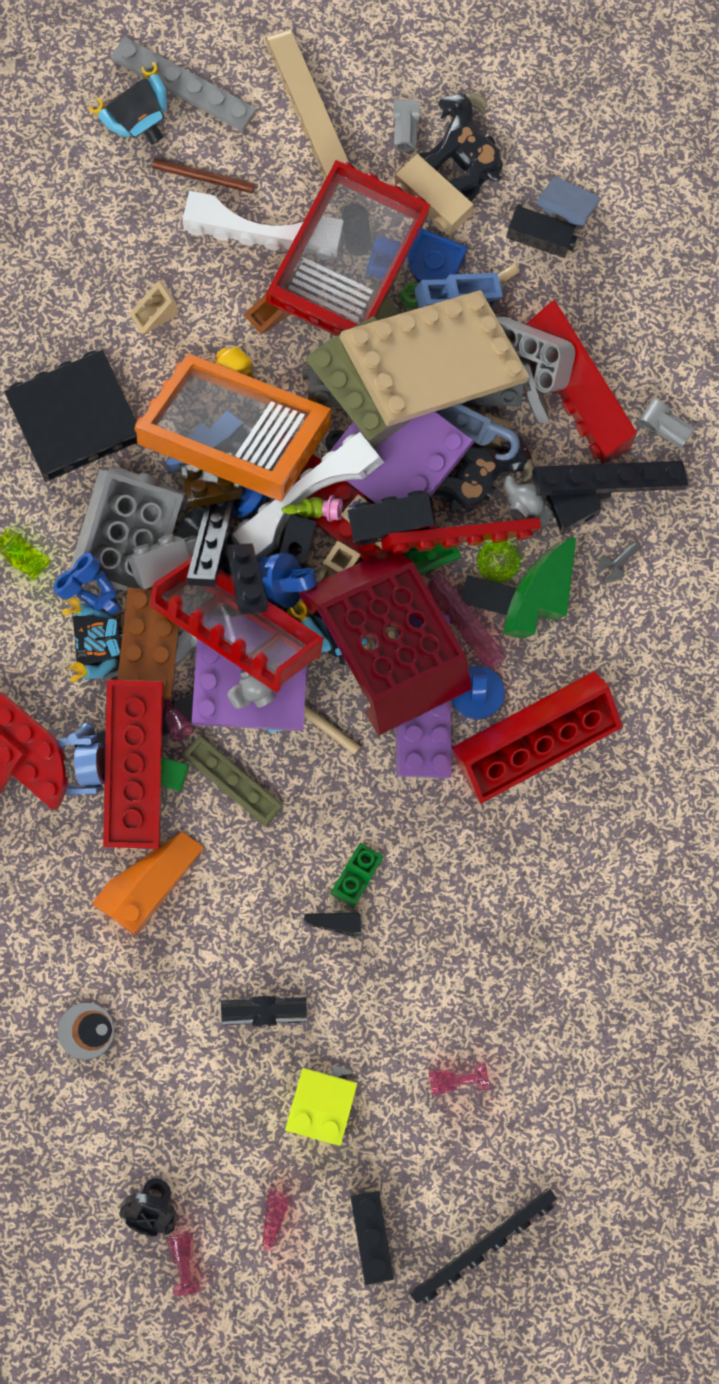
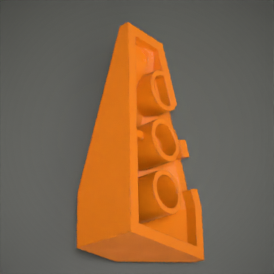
[92,832,204,937]

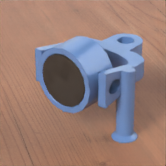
[57,723,105,795]

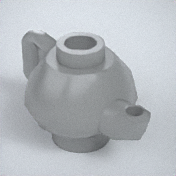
[504,476,553,527]
[227,662,279,709]

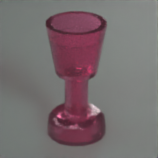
[163,699,195,742]
[428,1062,489,1098]
[165,1232,202,1297]

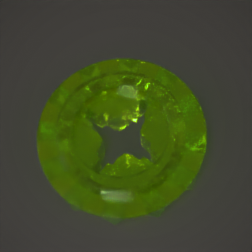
[477,541,520,583]

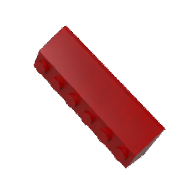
[525,300,637,464]
[451,671,623,804]

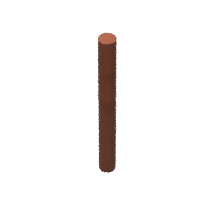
[152,158,255,194]

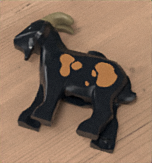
[418,93,503,202]
[431,436,535,514]

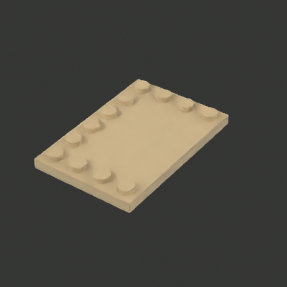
[339,290,530,427]

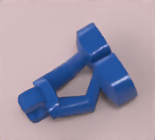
[53,552,119,615]

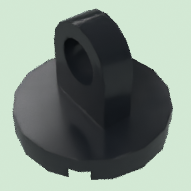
[119,1178,178,1237]

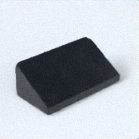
[460,575,517,615]

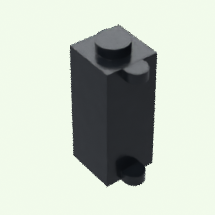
[506,204,578,258]

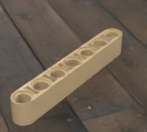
[265,29,349,189]

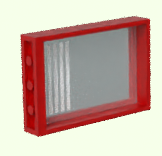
[266,160,431,336]

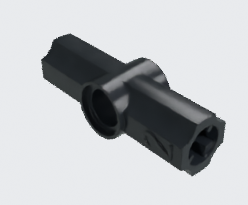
[221,996,307,1027]

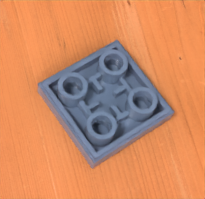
[536,176,601,226]

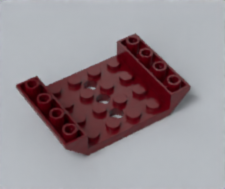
[298,551,472,736]

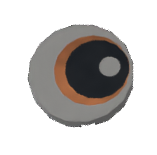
[57,1002,115,1060]

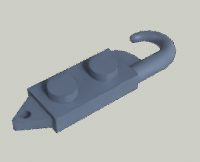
[435,404,520,461]

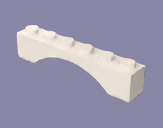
[183,191,343,261]
[233,432,385,562]

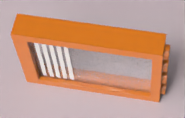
[135,353,331,502]

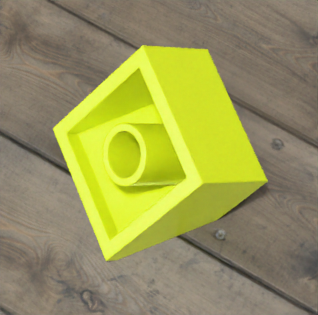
[285,1068,357,1146]

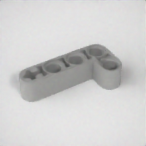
[496,316,575,393]

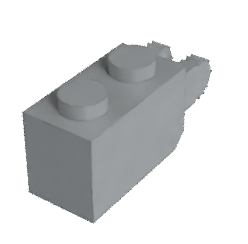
[127,534,197,589]

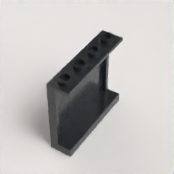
[4,349,138,482]

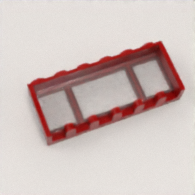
[150,557,324,693]

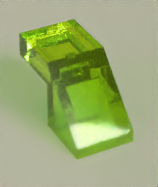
[0,528,52,581]

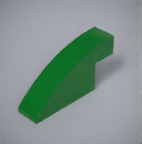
[503,537,576,639]

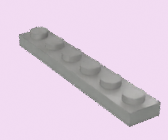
[111,36,256,132]

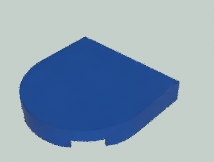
[408,228,468,282]

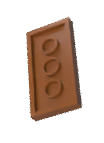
[117,588,183,700]

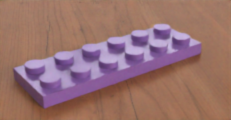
[395,615,452,778]

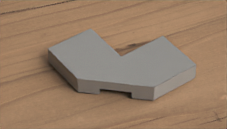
[520,356,549,424]

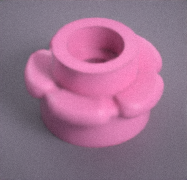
[322,495,343,522]

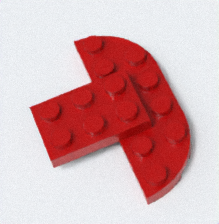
[0,692,68,810]

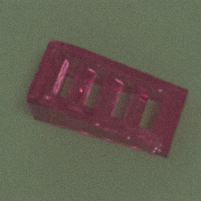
[262,1188,291,1251]

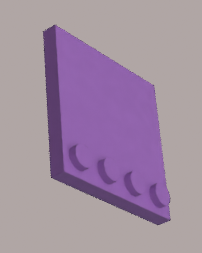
[329,412,474,504]
[192,616,307,731]

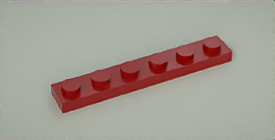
[381,518,541,554]

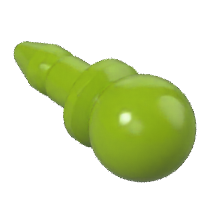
[281,497,324,519]

